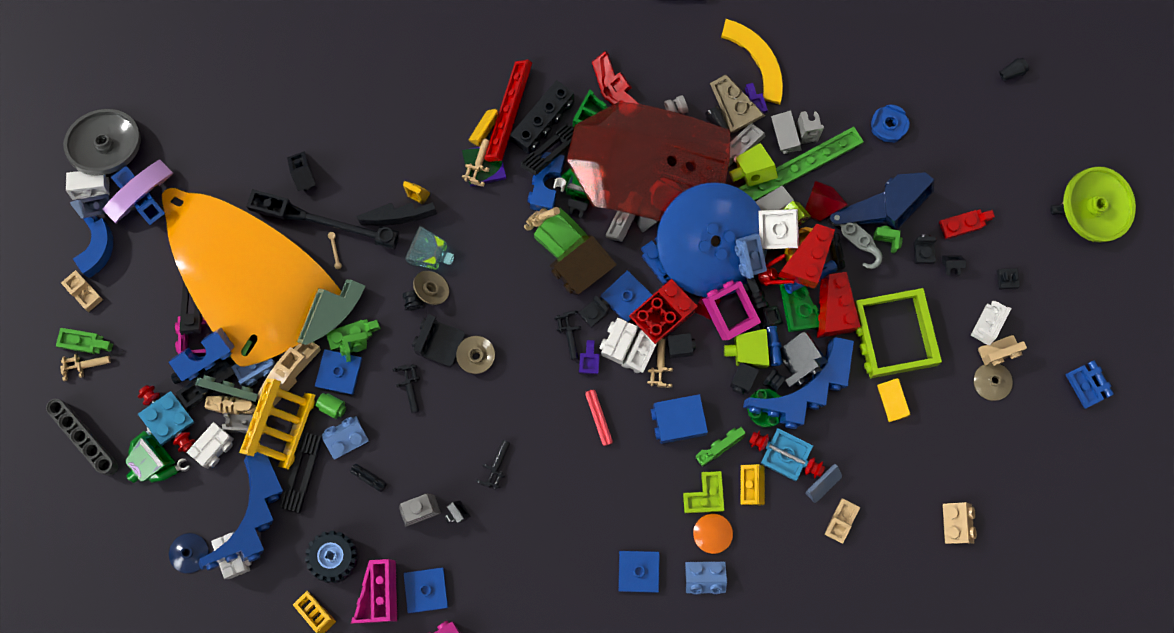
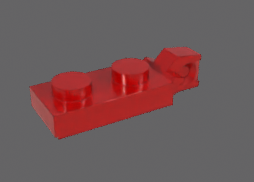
[939,209,995,240]

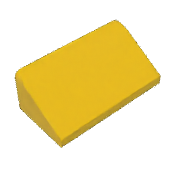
[469,109,498,147]
[877,378,910,422]
[741,464,765,505]

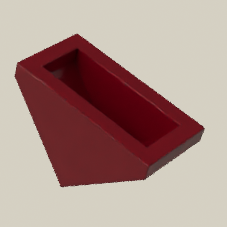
[805,181,848,222]

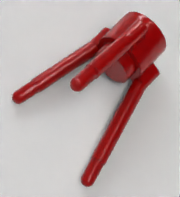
[758,254,795,286]

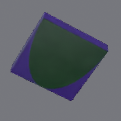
[462,146,506,187]

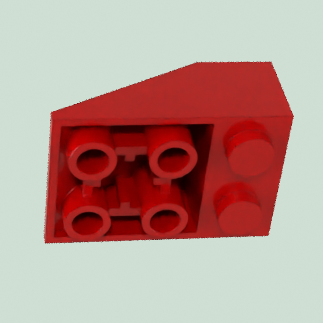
[629,279,698,344]

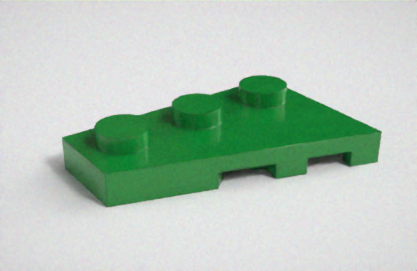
[778,277,819,332]

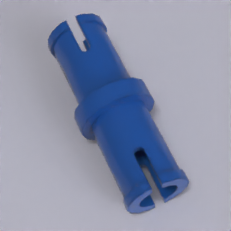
[765,326,783,366]

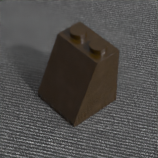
[549,235,617,295]

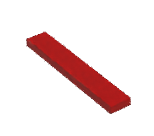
[484,60,532,162]

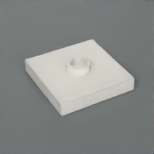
[759,209,799,249]

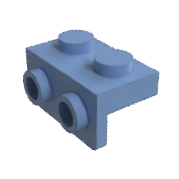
[735,233,767,279]
[231,358,276,387]
[322,416,369,459]
[685,562,727,594]

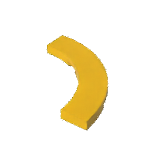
[721,19,783,105]

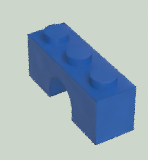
[527,152,565,211]
[168,328,235,381]

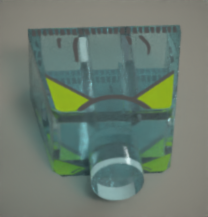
[405,226,454,270]

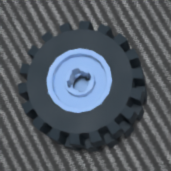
[305,531,358,583]

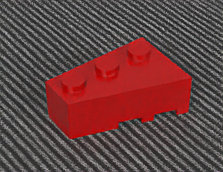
[778,224,835,289]
[817,272,861,338]

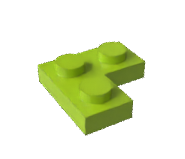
[683,471,724,514]

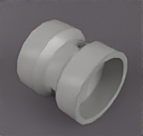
[664,95,688,119]

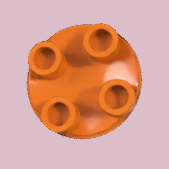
[693,514,733,554]

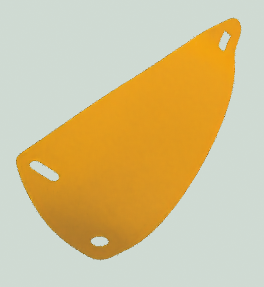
[162,188,341,367]

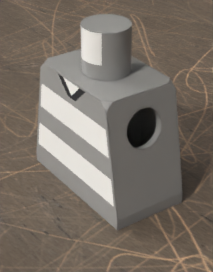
[399,494,441,527]

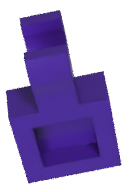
[744,83,768,113]
[579,340,599,374]

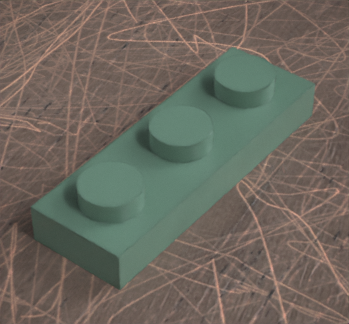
[195,375,258,402]

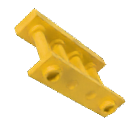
[239,378,315,469]

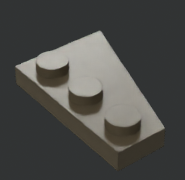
[710,75,765,133]

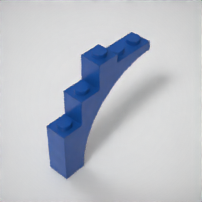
[743,337,854,429]
[198,452,283,571]

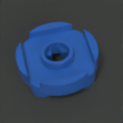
[871,104,910,142]

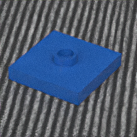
[600,270,652,322]
[315,349,362,395]
[618,551,659,593]
[404,568,448,613]

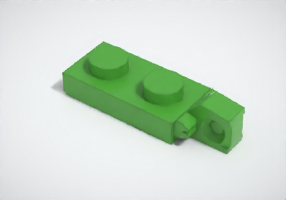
[326,319,381,351]
[56,328,113,354]
[695,427,745,467]

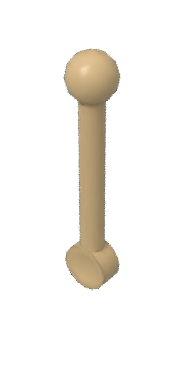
[328,232,342,269]

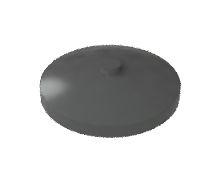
[63,109,141,175]

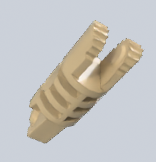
[205,396,256,415]

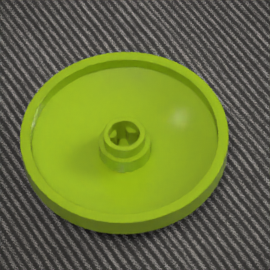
[1064,167,1136,243]

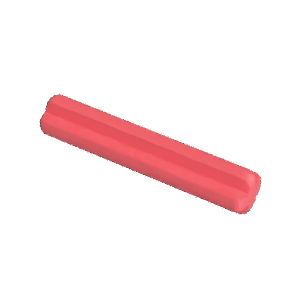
[586,390,613,446]

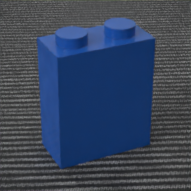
[650,394,708,444]

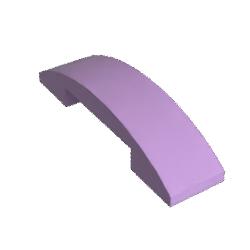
[102,160,173,223]

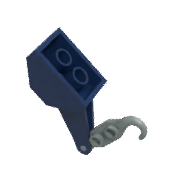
[830,172,934,269]

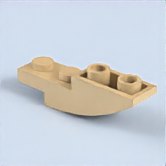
[256,342,321,406]

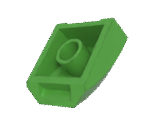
[534,208,587,258]

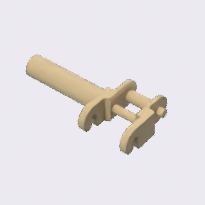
[462,139,490,187]
[524,207,560,231]
[647,339,673,388]
[60,354,111,381]

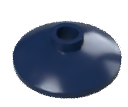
[169,533,209,573]

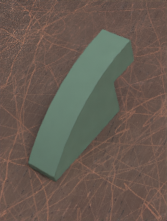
[297,279,365,345]

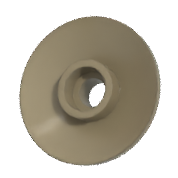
[413,271,449,305]
[456,336,495,374]
[973,363,1013,401]

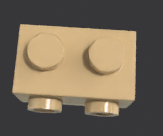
[978,335,1027,366]
[943,502,977,544]

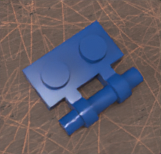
[1065,360,1114,409]

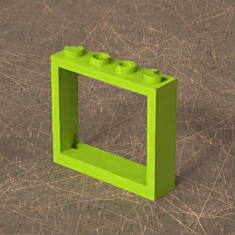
[854,288,942,379]

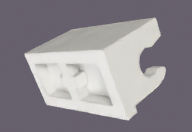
[66,171,110,200]
[971,301,1011,346]
[622,330,657,373]

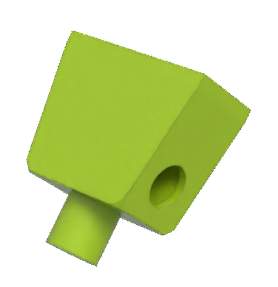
[729,143,778,186]
[724,329,769,369]

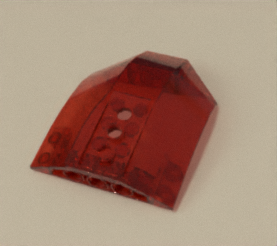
[566,101,730,221]

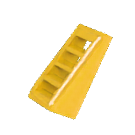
[403,181,430,204]
[293,591,336,633]

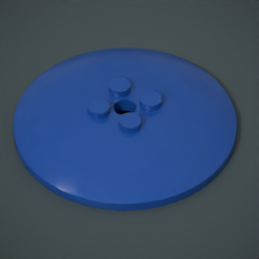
[657,183,768,297]

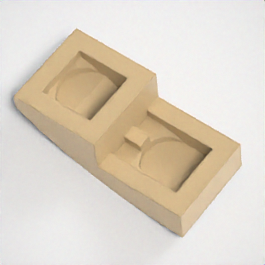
[61,270,103,312]
[825,498,860,544]

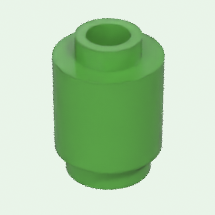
[316,393,346,419]

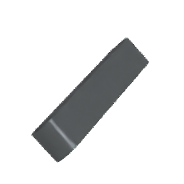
[46,399,118,476]

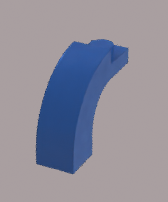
[111,166,165,225]
[73,216,113,278]

